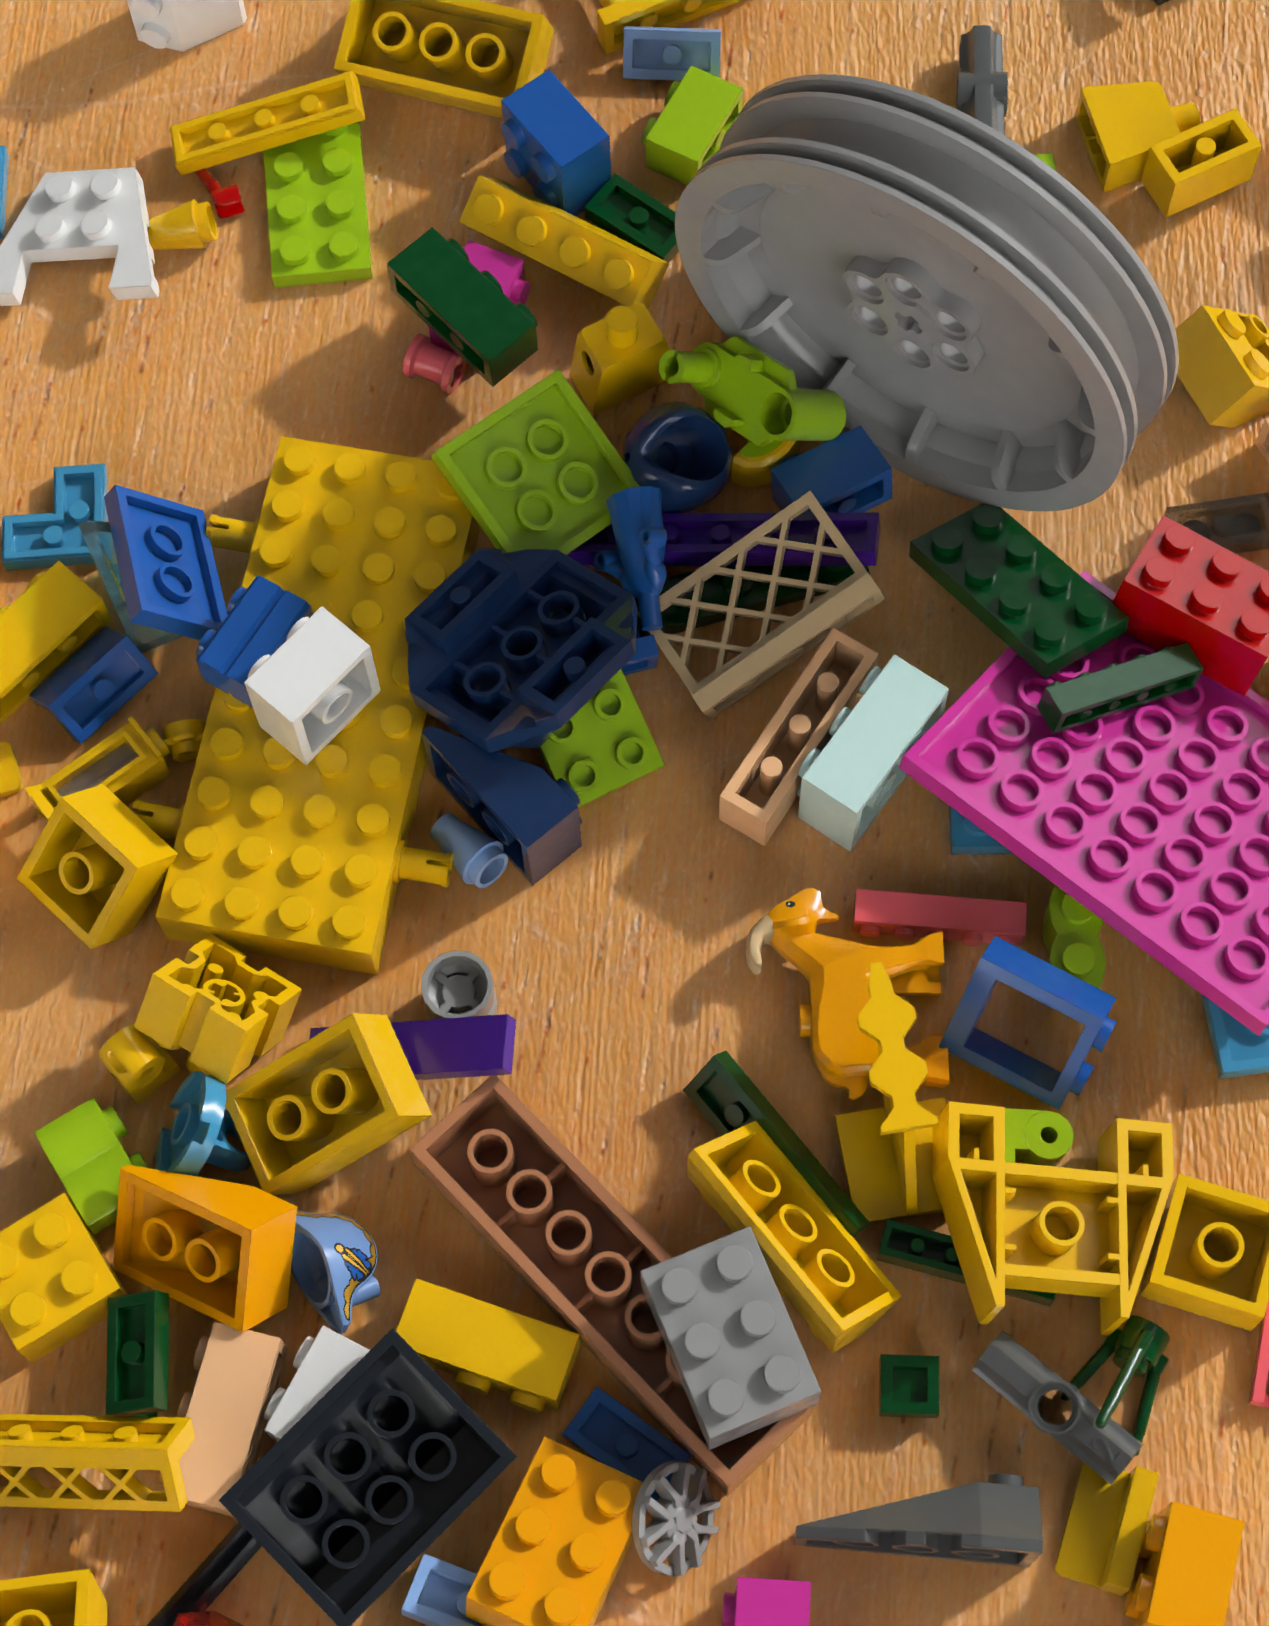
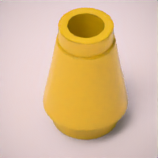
[147,199,218,250]

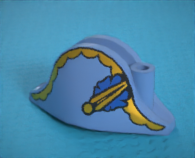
[291,1210,380,1335]

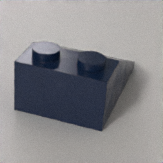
[422,725,582,886]

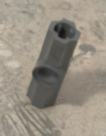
[957,25,1008,135]
[972,1331,1143,1485]

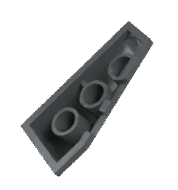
[794,1474,1043,1567]

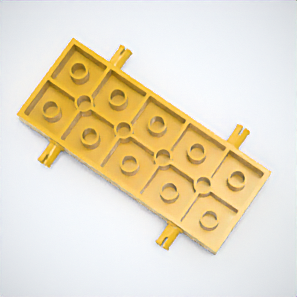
[132,436,480,975]

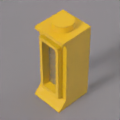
[24,716,171,821]

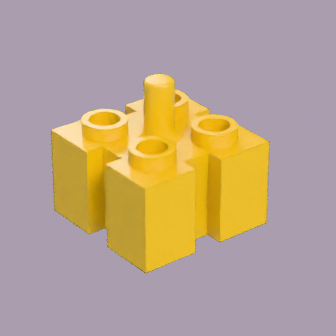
[134,934,302,1084]

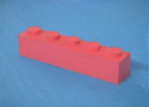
[852,889,1027,947]

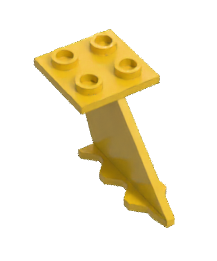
[834,962,946,1224]

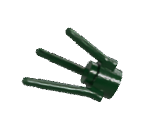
[1060,1315,1170,1457]

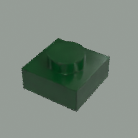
[879,1354,939,1418]

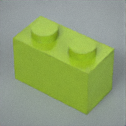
[642,65,743,185]

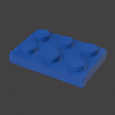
[104,485,228,640]

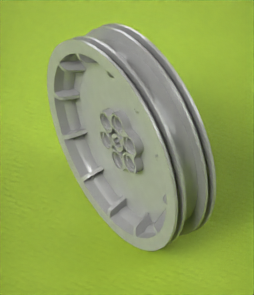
[675,74,1179,511]

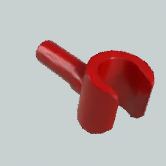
[195,168,245,219]

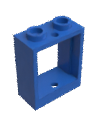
[938,936,1117,1110]

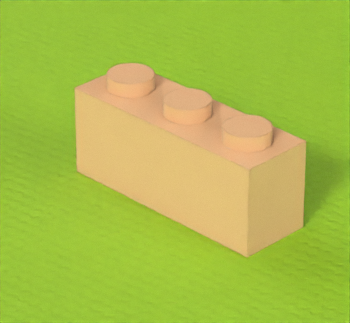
[159,1322,288,1518]

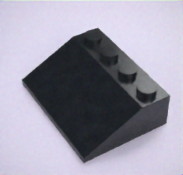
[219,1328,517,1626]

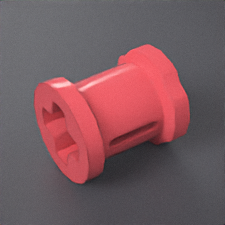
[402,333,467,394]

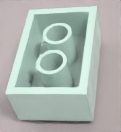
[796,654,949,852]

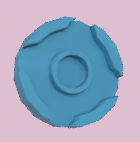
[156,1071,251,1176]

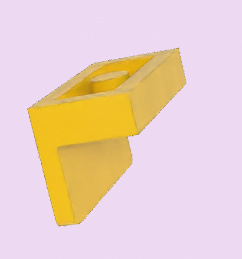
[1054,1462,1160,1596]

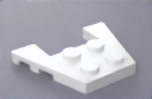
[0,167,159,306]

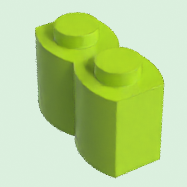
[1042,885,1106,989]
[34,1097,149,1235]

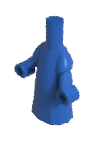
[593,486,667,631]

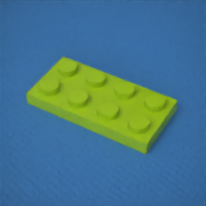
[264,122,373,288]

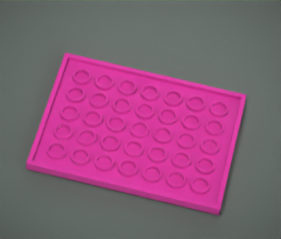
[899,570,1269,1036]

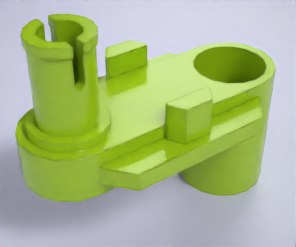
[659,336,846,446]

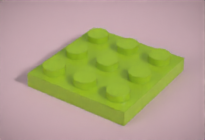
[431,369,639,555]

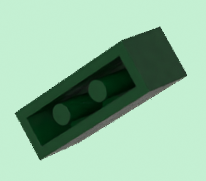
[387,227,538,387]

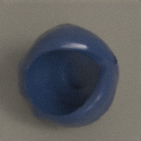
[622,401,733,513]

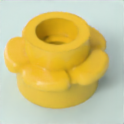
[163,719,206,762]

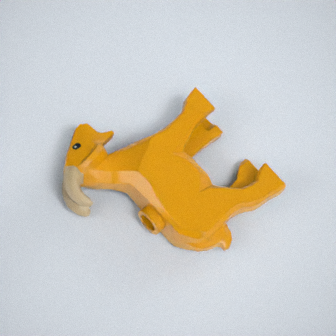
[745,887,949,1100]

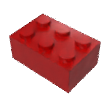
[1112,515,1269,696]

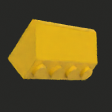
[687,1120,902,1354]

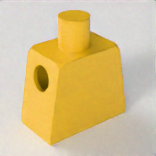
[1075,81,1200,192]
[570,302,670,416]

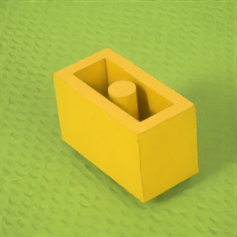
[1141,108,1262,218]

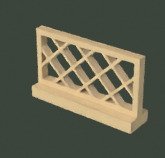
[637,490,885,720]

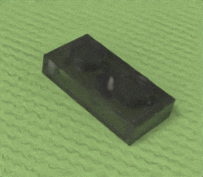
[1164,493,1269,554]

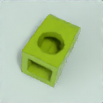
[1005,1108,1074,1167]

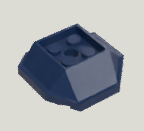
[405,548,638,753]

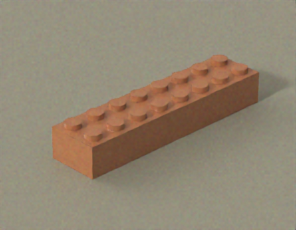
[410,1075,813,1497]

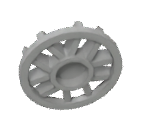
[632,1461,720,1576]

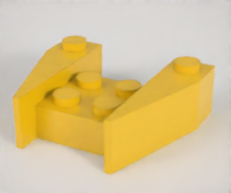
[932,1101,1174,1336]

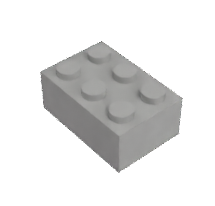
[640,1226,822,1450]

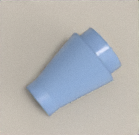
[430,813,508,888]

